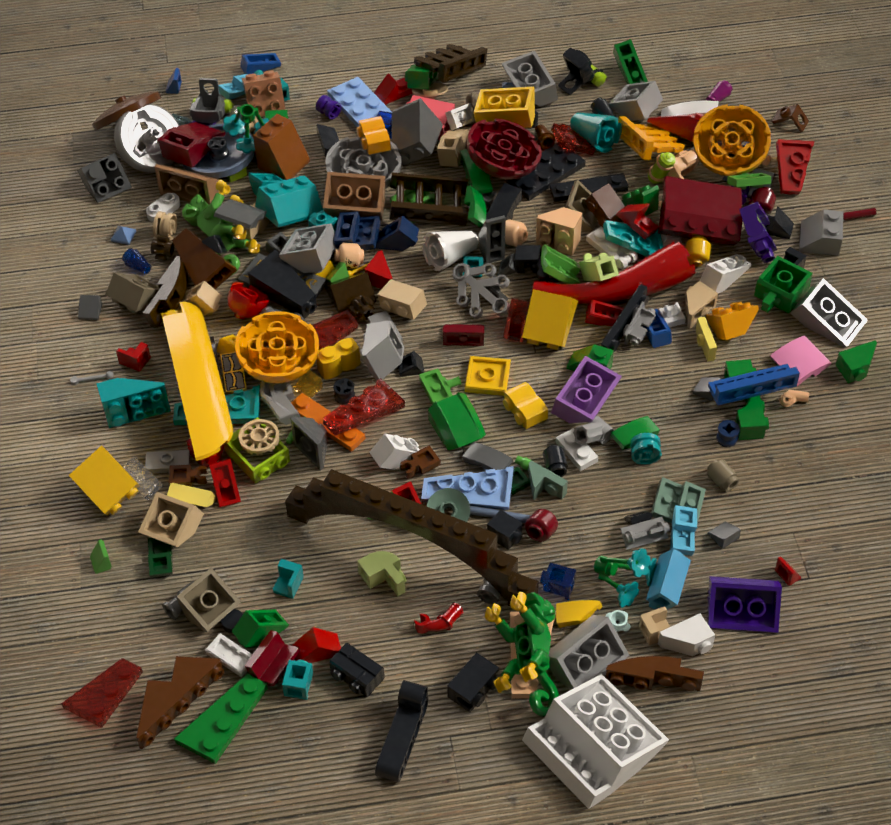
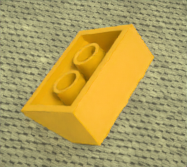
[473,87,535,128]

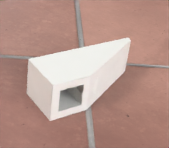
[700,254,752,293]

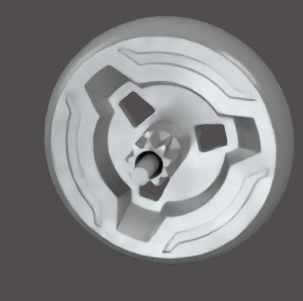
[114,104,179,173]

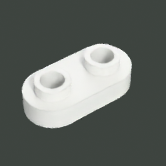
[146,193,180,222]

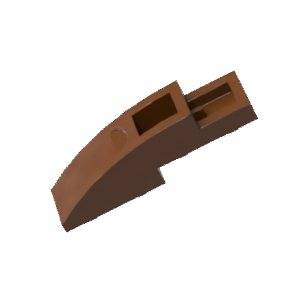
[605,656,704,691]

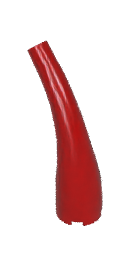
[532,242,695,304]

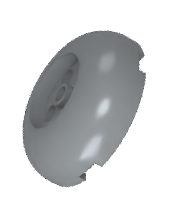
[325,137,402,189]

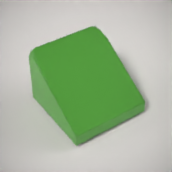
[326,262,349,283]
[90,539,112,574]

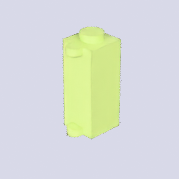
[579,253,619,281]

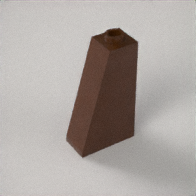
[172,228,237,289]

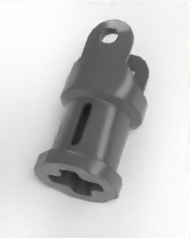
[162,581,194,620]

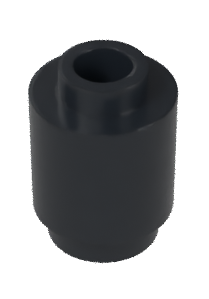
[543,445,568,477]

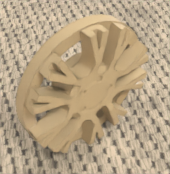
[239,419,280,455]

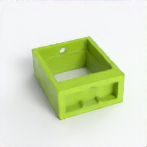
[224,417,290,484]

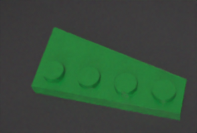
[174,674,268,764]

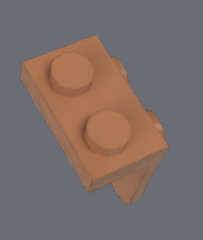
[242,70,286,117]

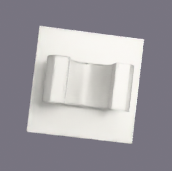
[659,302,686,328]

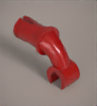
[414,603,464,634]

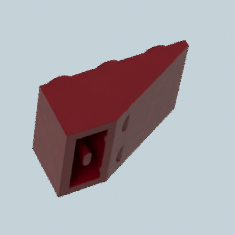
[158,122,226,168]

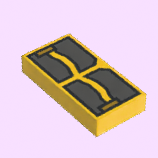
[220,352,247,395]

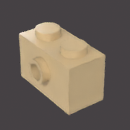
[377,279,427,320]

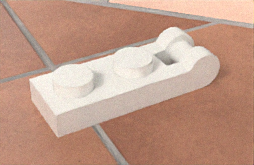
[586,227,638,269]

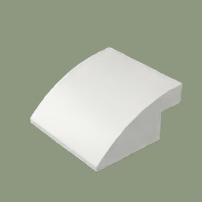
[522,674,669,809]

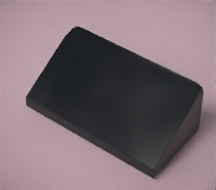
[316,124,339,158]

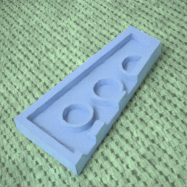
[421,466,514,510]

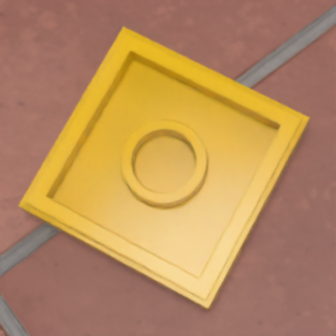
[465,356,511,396]

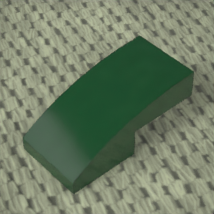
[148,538,173,577]

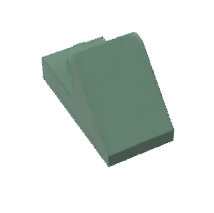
[528,461,568,500]

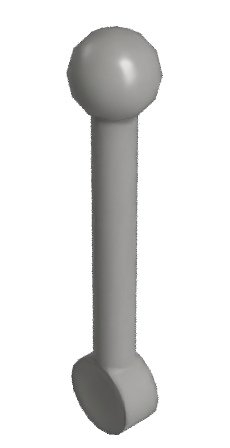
[70,371,114,385]

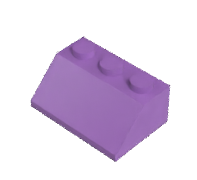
[551,356,622,423]

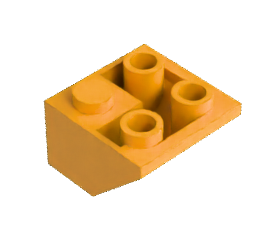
[705,302,759,340]

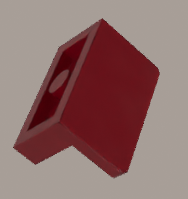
[443,324,484,346]
[244,630,300,686]

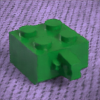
[754,256,813,313]

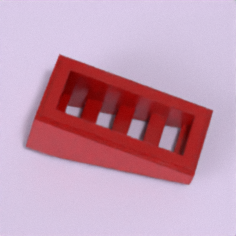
[585,299,624,326]

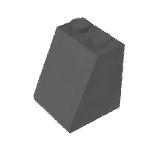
[392,98,443,166]

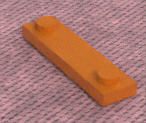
[291,393,366,452]

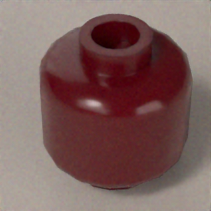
[748,187,776,215]
[525,509,558,542]

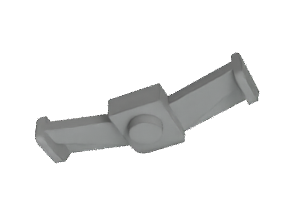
[260,381,300,425]

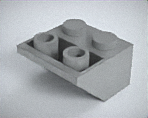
[360,320,404,382]

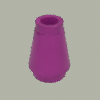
[706,80,733,102]

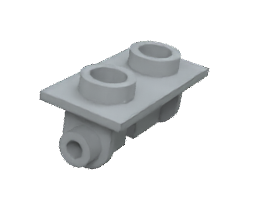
[623,301,656,345]
[620,517,670,550]

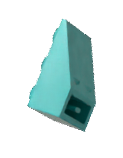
[96,378,171,428]

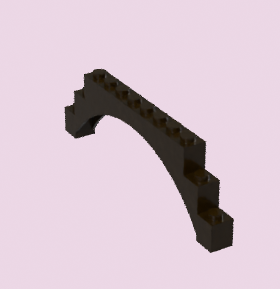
[285,469,539,607]

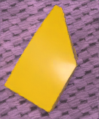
[556,600,602,628]

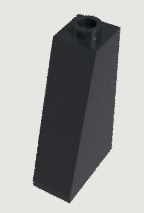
[248,250,317,319]

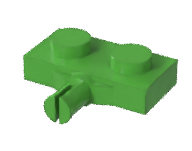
[727,173,771,190]
[419,368,461,404]

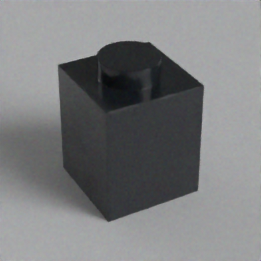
[487,509,523,550]

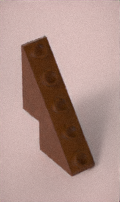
[136,656,224,749]

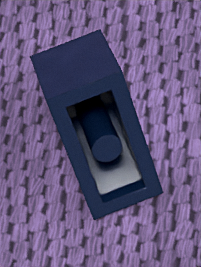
[375,216,419,251]

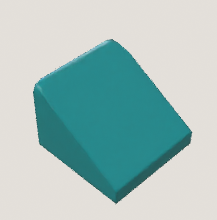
[462,256,484,277]

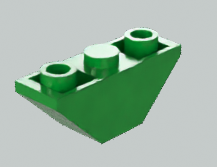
[621,185,659,216]

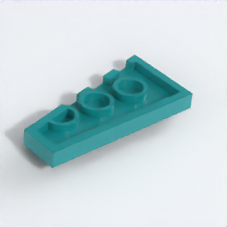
[173,385,260,425]

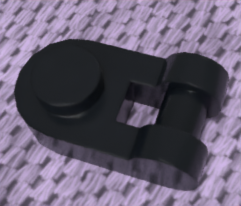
[530,255,550,282]

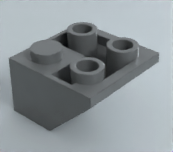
[77,153,132,203]

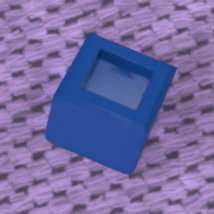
[166,68,182,94]

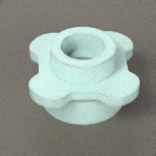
[605,610,631,632]

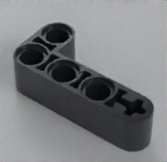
[375,680,428,783]

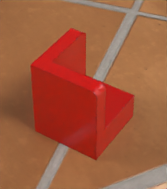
[116,342,151,372]

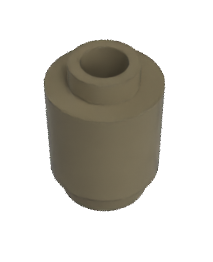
[707,460,739,492]

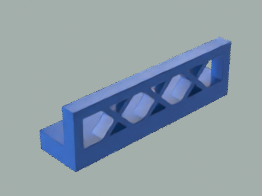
[708,364,800,406]

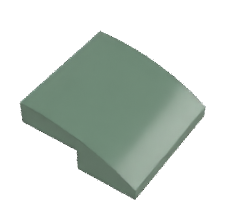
[651,477,706,524]

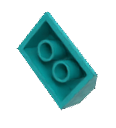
[255,175,324,227]

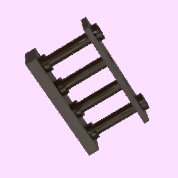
[389,172,469,226]

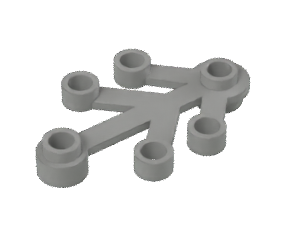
[453,263,510,319]

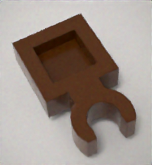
[400,445,441,478]
[169,464,207,487]

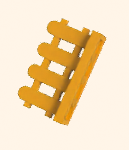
[618,116,685,160]

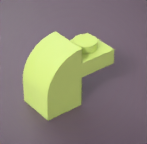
[357,551,406,596]

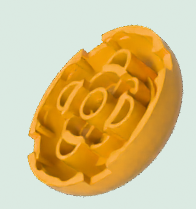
[693,104,771,176]
[235,311,319,384]

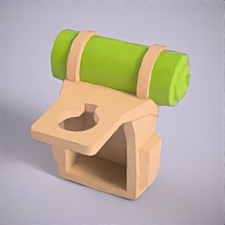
[648,149,700,184]

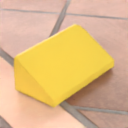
[167,483,217,507]

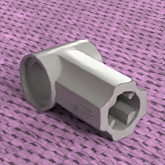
[573,416,614,445]

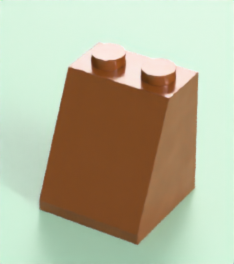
[253,114,310,180]

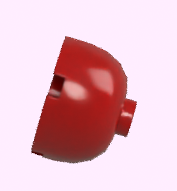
[227,282,269,320]

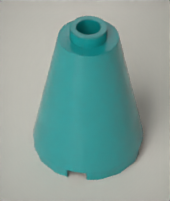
[570,112,622,153]

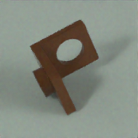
[772,104,809,133]

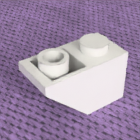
[370,434,419,470]

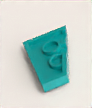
[603,220,663,257]

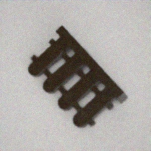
[414,44,488,83]

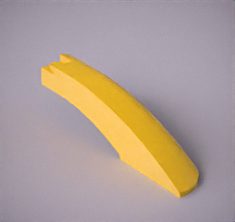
[161,302,233,461]

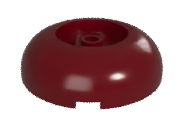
[467,119,542,180]

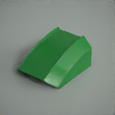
[428,392,486,450]

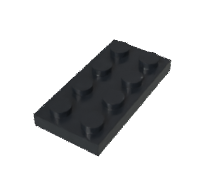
[504,141,586,201]

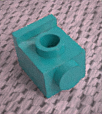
[308,210,338,233]
[282,660,313,700]

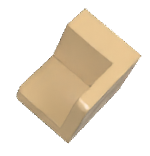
[639,606,670,646]

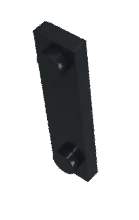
[550,173,629,202]
[601,284,649,352]

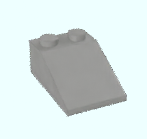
[791,278,867,348]

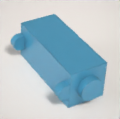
[646,548,691,610]

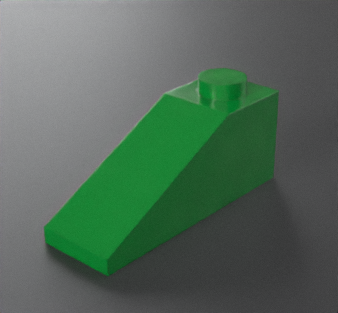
[613,39,648,84]

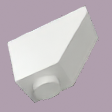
[658,614,715,656]

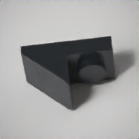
[765,206,794,239]

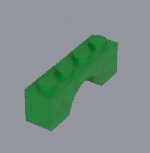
[724,359,769,440]

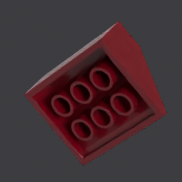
[658,176,742,246]

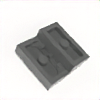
[214,199,267,229]

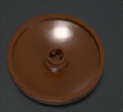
[92,91,162,131]

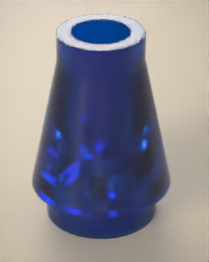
[122,248,152,275]

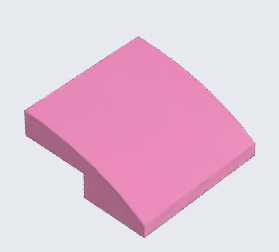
[770,335,831,386]

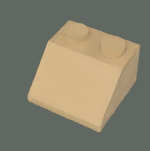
[138,492,204,547]

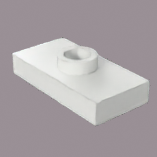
[205,633,252,678]

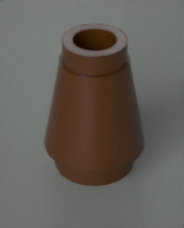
[535,124,555,149]

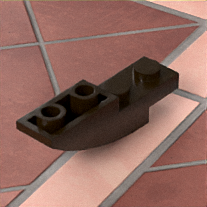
[143,256,188,328]

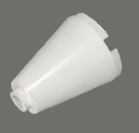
[422,231,479,271]

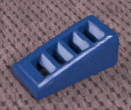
[241,53,281,74]
[642,309,672,348]

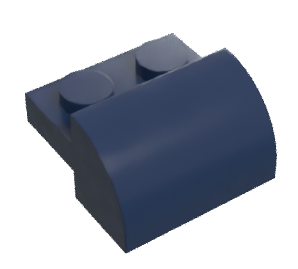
[334,212,381,250]

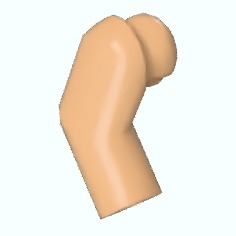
[779,390,809,407]

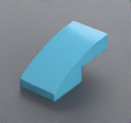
[218,74,248,100]
[670,505,697,556]

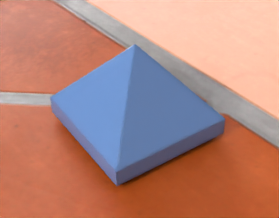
[111,226,136,245]

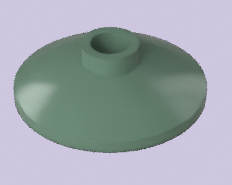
[427,488,470,522]

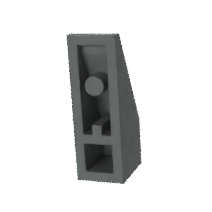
[479,215,506,264]

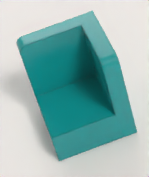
[273,559,304,599]

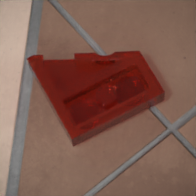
[551,123,596,156]

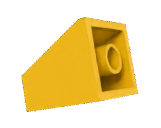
[522,289,578,350]
[69,445,140,516]

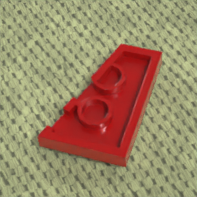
[776,139,815,195]

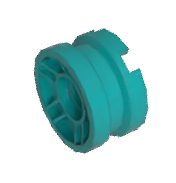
[630,433,662,465]

